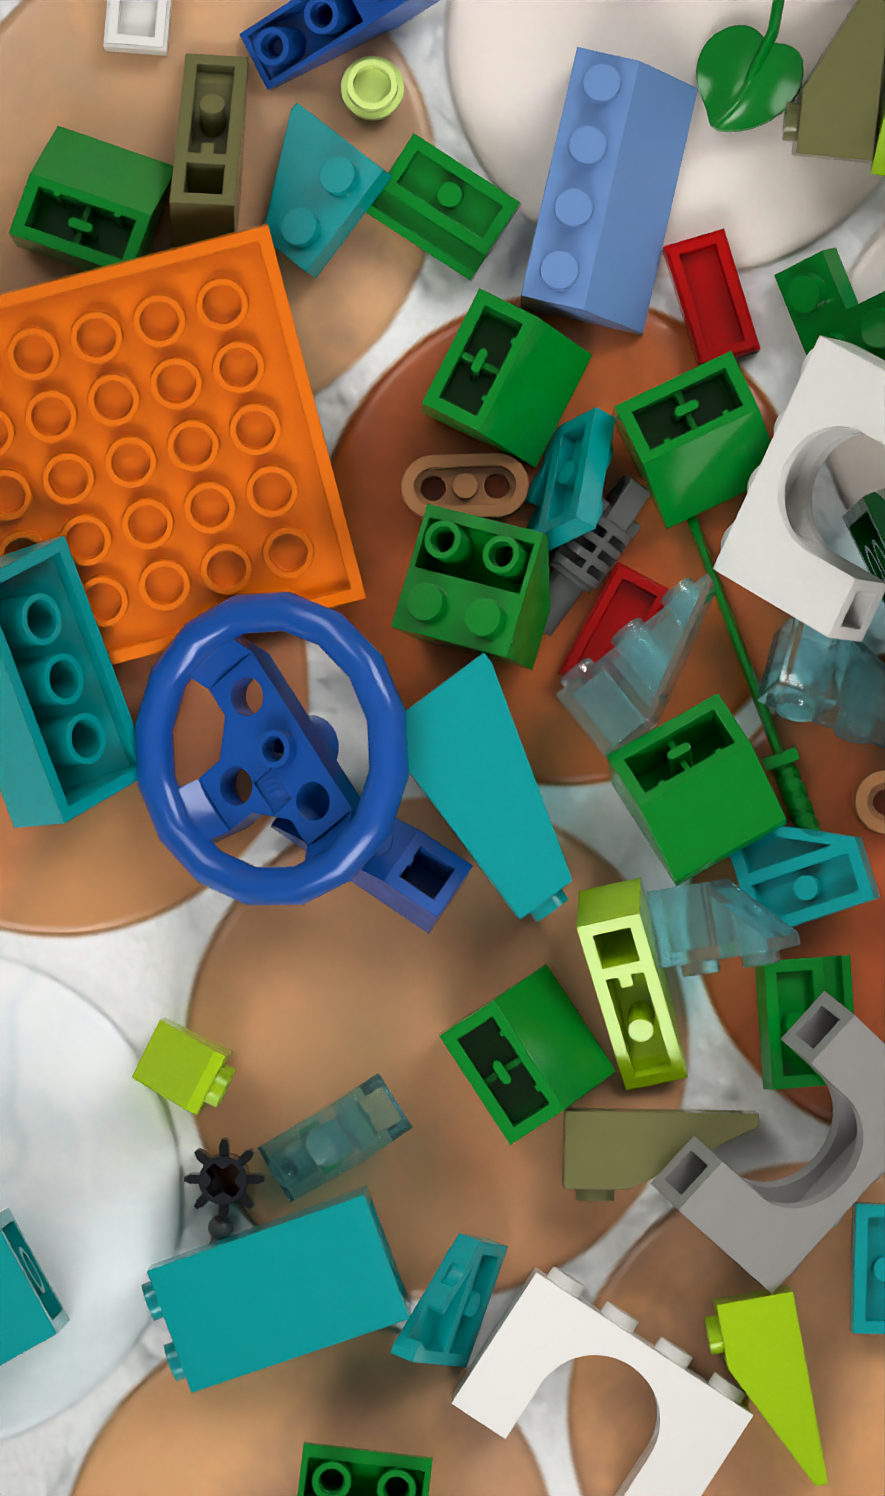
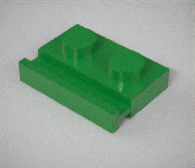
[366,133,521,282]
[754,955,854,1090]

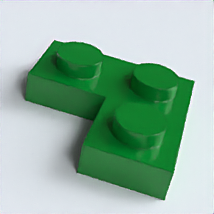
[774,248,885,360]

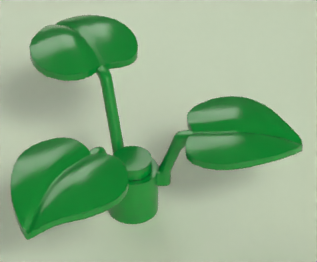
[696,0,804,132]

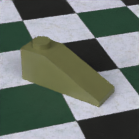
[782,0,885,163]
[169,53,249,248]
[562,1108,759,1201]

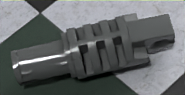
[544,475,651,636]

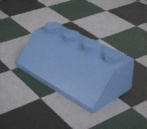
[519,47,698,335]

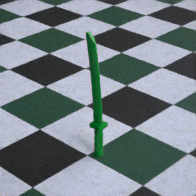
[687,516,822,831]

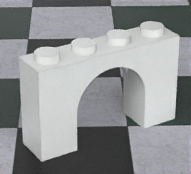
[713,335,885,642]
[451,1266,753,1496]

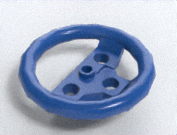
[135,592,409,906]

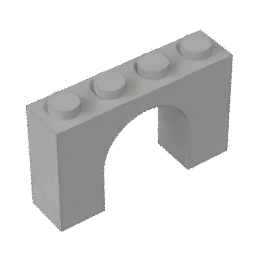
[650,991,885,1294]

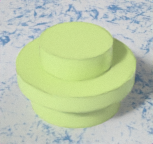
[341,56,404,121]

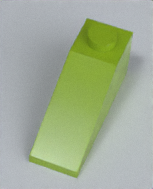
[576,877,688,1091]
[704,1285,828,1486]

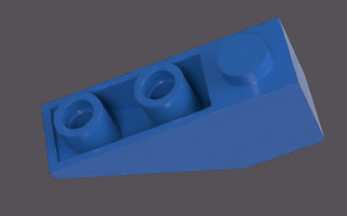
[239,0,440,90]
[271,784,473,934]

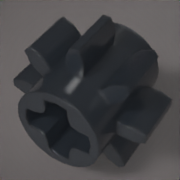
[184,1137,265,1220]

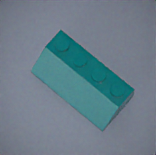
[0,536,137,828]

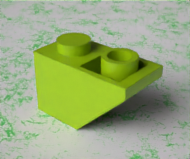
[131,1018,237,1115]

